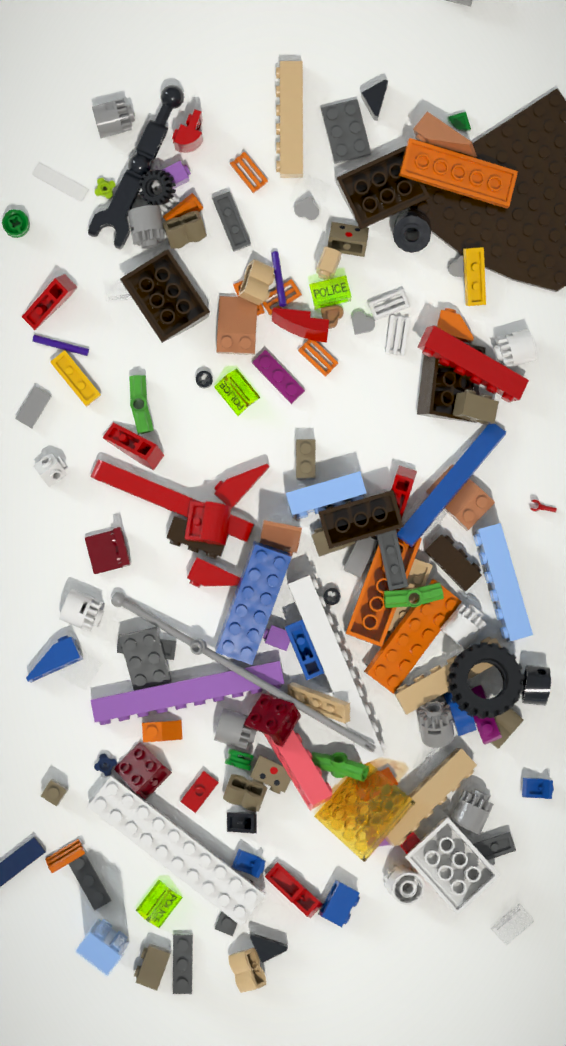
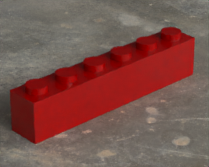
[417,325,529,403]

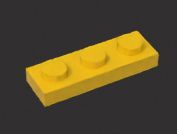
[463,247,486,306]
[50,350,101,407]

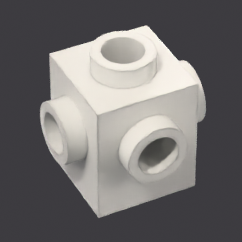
[33,452,67,487]

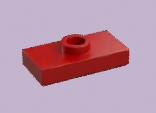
[180,771,219,813]

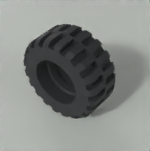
[447,642,524,719]

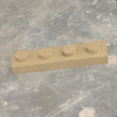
[388,558,433,632]
[288,682,350,723]

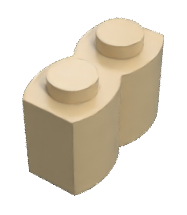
[316,247,342,281]
[239,259,275,305]
[228,947,266,993]

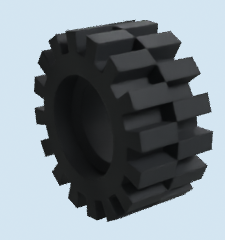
[138,170,176,205]

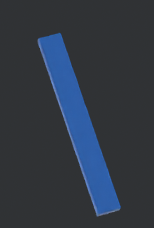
[397,424,506,547]

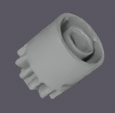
[92,98,135,139]
[128,205,165,249]
[418,701,454,748]
[214,708,257,749]
[450,789,494,835]

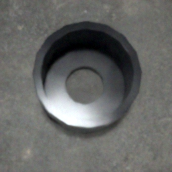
[393,209,432,253]
[521,665,551,706]

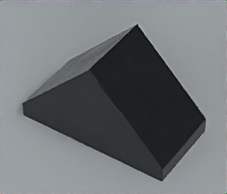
[361,80,389,121]
[227,812,257,834]
[250,932,288,963]

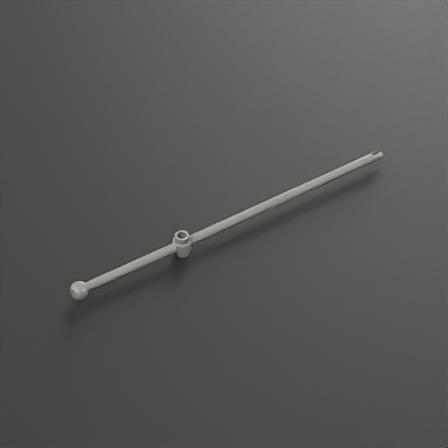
[111,592,376,752]

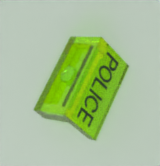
[309,275,352,310]
[214,368,261,416]
[135,880,183,928]

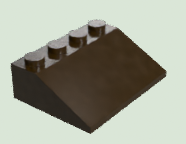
[336,146,430,230]
[120,249,210,343]
[417,344,486,423]

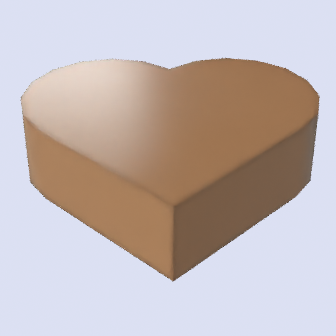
[321,305,344,329]

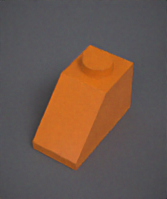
[436,308,474,344]
[142,720,183,742]

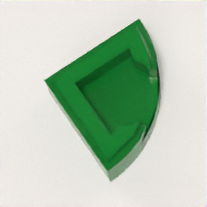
[447,112,471,132]

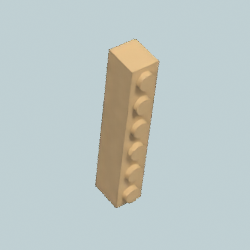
[276,61,303,178]
[394,636,502,715]
[375,748,477,846]

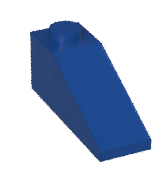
[285,619,324,680]
[26,635,83,683]

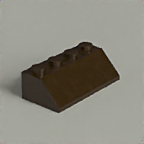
[318,490,404,549]

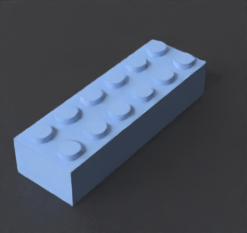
[473,523,533,642]
[75,919,129,976]

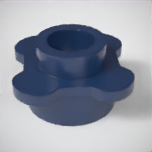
[94,753,117,776]

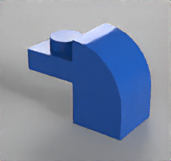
[443,692,477,736]

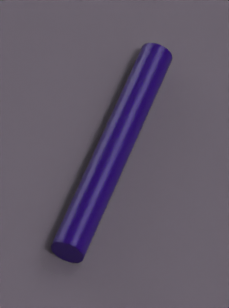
[271,251,287,307]
[32,334,90,356]

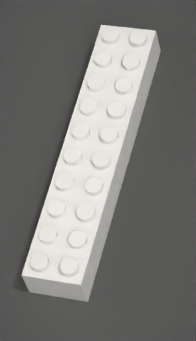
[288,575,386,764]
[87,776,266,926]

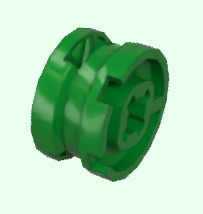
[2,209,30,238]
[225,748,254,771]

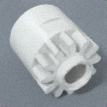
[493,329,537,368]
[59,589,104,632]
[440,603,487,650]
[383,864,424,905]

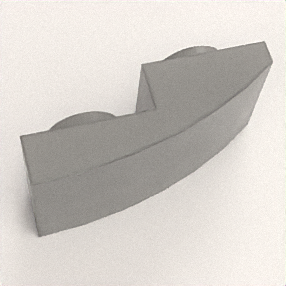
[343,537,378,578]

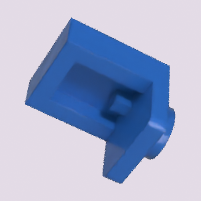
[522,778,554,799]
[232,849,266,878]

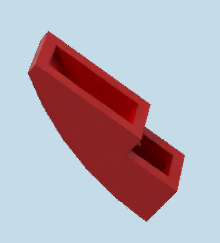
[272,308,329,343]
[265,862,323,919]

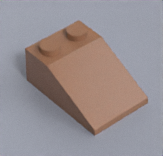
[413,111,477,158]
[217,296,257,355]
[426,464,495,531]
[260,520,302,556]

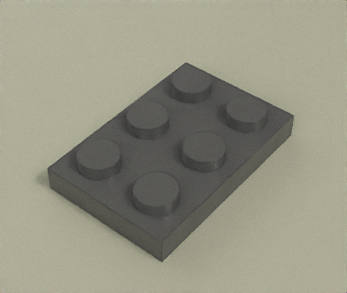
[321,99,371,164]
[119,627,172,691]

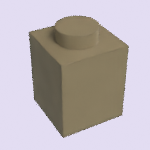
[41,779,69,807]

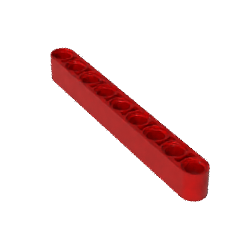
[90,459,255,542]

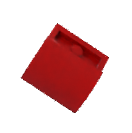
[172,109,203,153]
[184,501,232,545]

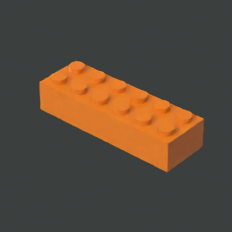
[345,529,422,647]

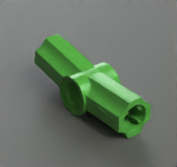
[129,375,154,435]
[384,582,444,608]
[311,752,369,782]

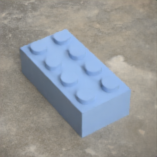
[286,471,367,520]

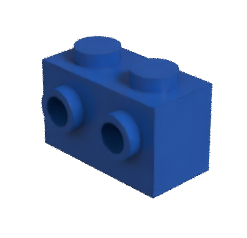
[318,880,360,927]

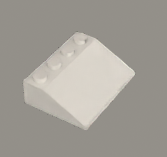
[405,817,501,916]

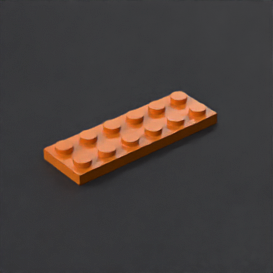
[399,138,518,209]
[364,579,462,694]

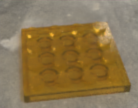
[314,762,416,862]

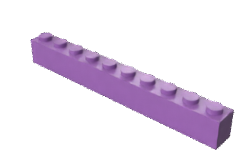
[90,661,284,725]

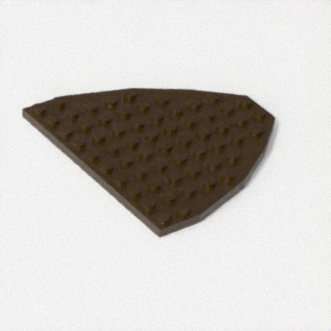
[409,88,566,292]

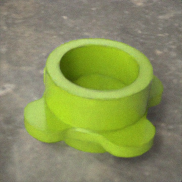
[94,178,115,199]

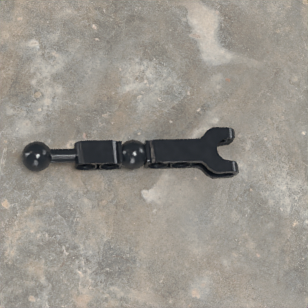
[88,85,184,250]

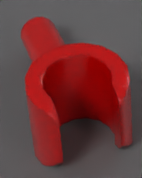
[530,500,557,513]

